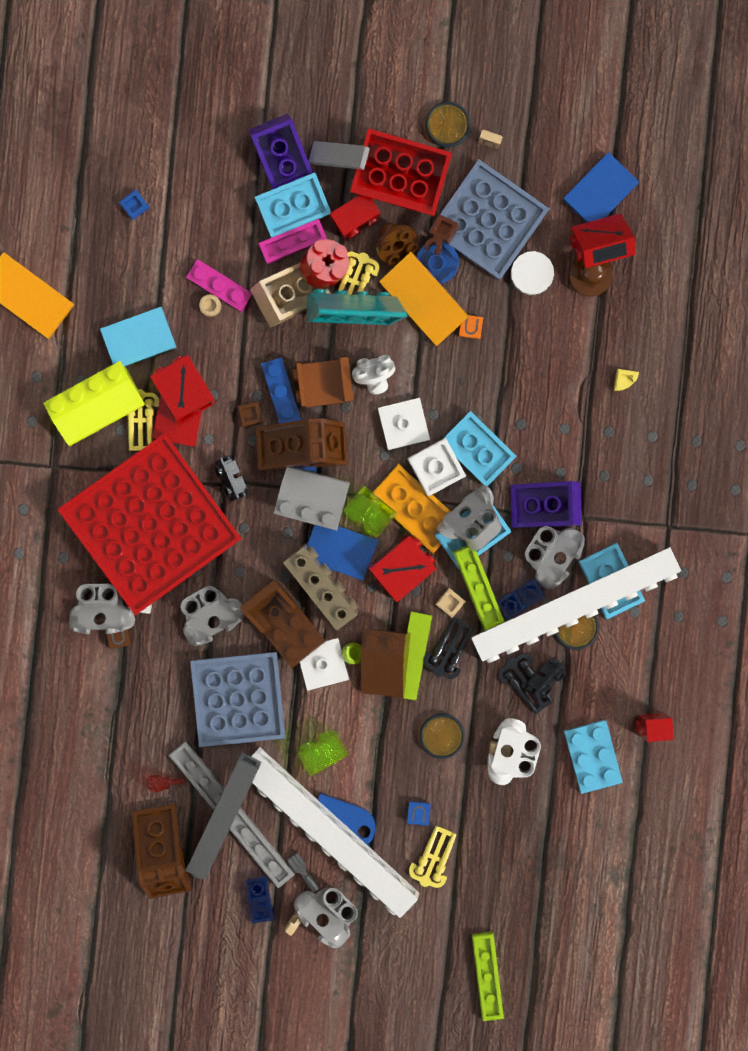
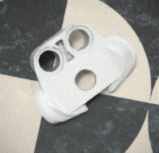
[488,718,541,785]

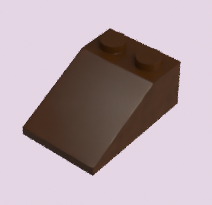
[361,628,411,698]

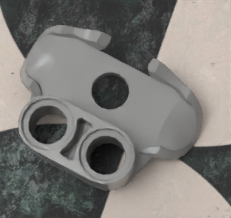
[436,485,502,551]
[525,526,585,590]
[69,584,135,634]
[181,586,245,646]
[294,886,358,949]

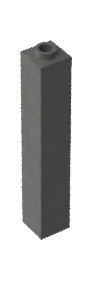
[186,753,262,880]

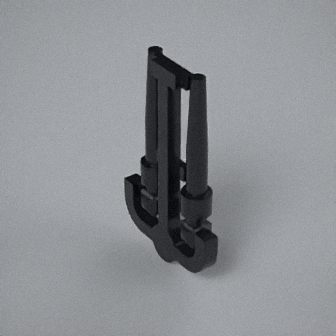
[424,617,474,679]
[498,653,554,714]

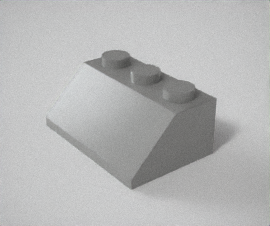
[274,467,350,531]

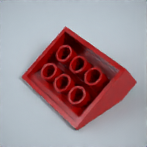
[350,128,452,217]

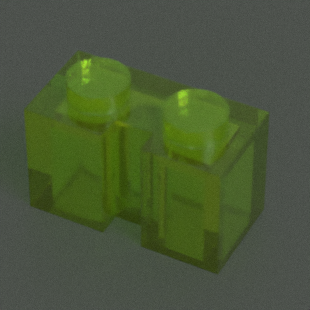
[343,486,397,538]
[298,729,349,776]

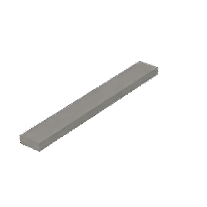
[169,741,295,888]

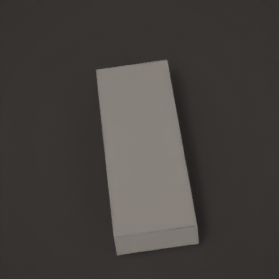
[308,141,370,170]

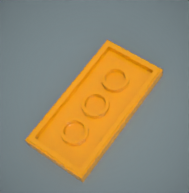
[0,252,75,339]
[379,252,469,346]
[370,464,451,553]

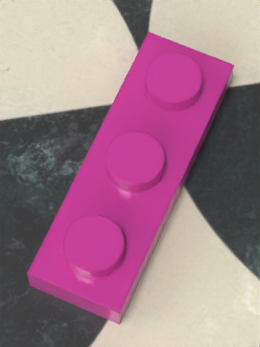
[259,219,327,265]
[186,259,253,313]

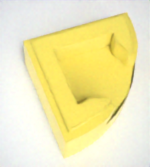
[613,369,639,391]

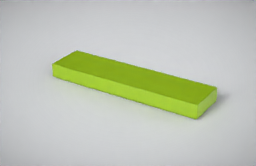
[452,545,505,631]
[404,611,432,700]
[472,931,504,1021]

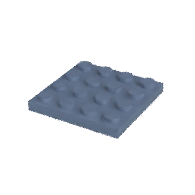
[429,159,549,281]
[190,652,286,747]

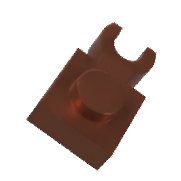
[425,215,460,256]

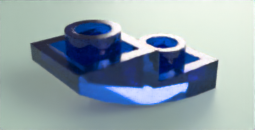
[496,578,546,620]
[246,877,274,924]

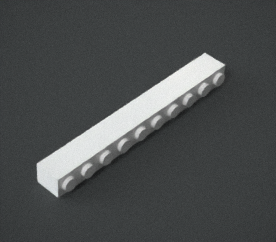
[472,548,681,663]
[251,747,419,918]

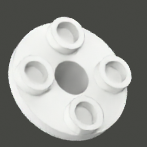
[352,355,395,394]

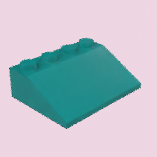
[307,289,407,325]

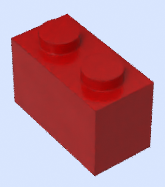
[330,195,381,239]
[635,713,674,742]

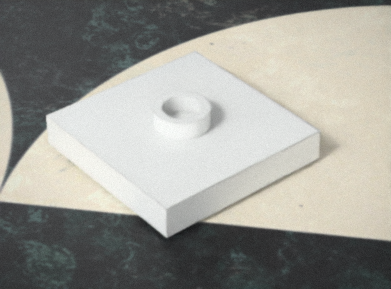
[378,398,430,450]
[407,438,466,496]
[300,638,349,691]

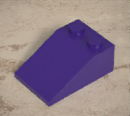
[248,113,313,189]
[511,481,582,528]

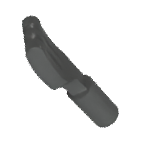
[286,852,319,893]

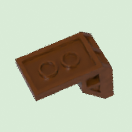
[255,418,348,471]
[239,580,326,668]
[132,804,192,899]

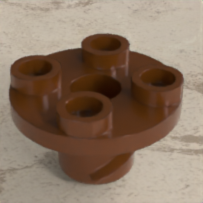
[376,223,418,266]
[569,259,613,297]

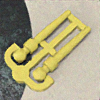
[338,252,379,295]
[126,389,160,451]
[409,826,457,888]

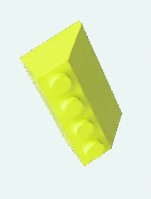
[43,361,146,446]

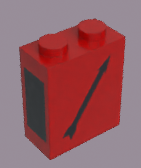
[569,213,636,268]
[150,355,216,425]
[367,534,437,602]

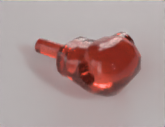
[146,775,184,793]

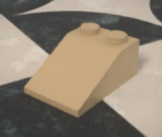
[250,263,330,328]

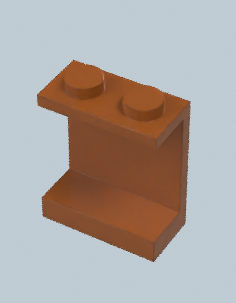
[293,357,354,408]

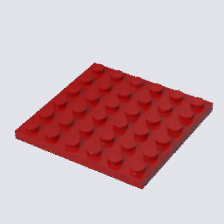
[57,433,242,616]

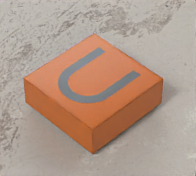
[459,315,483,340]

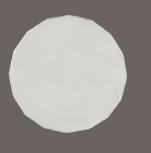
[511,251,554,295]

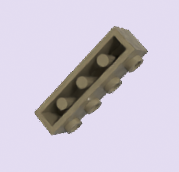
[283,543,359,631]

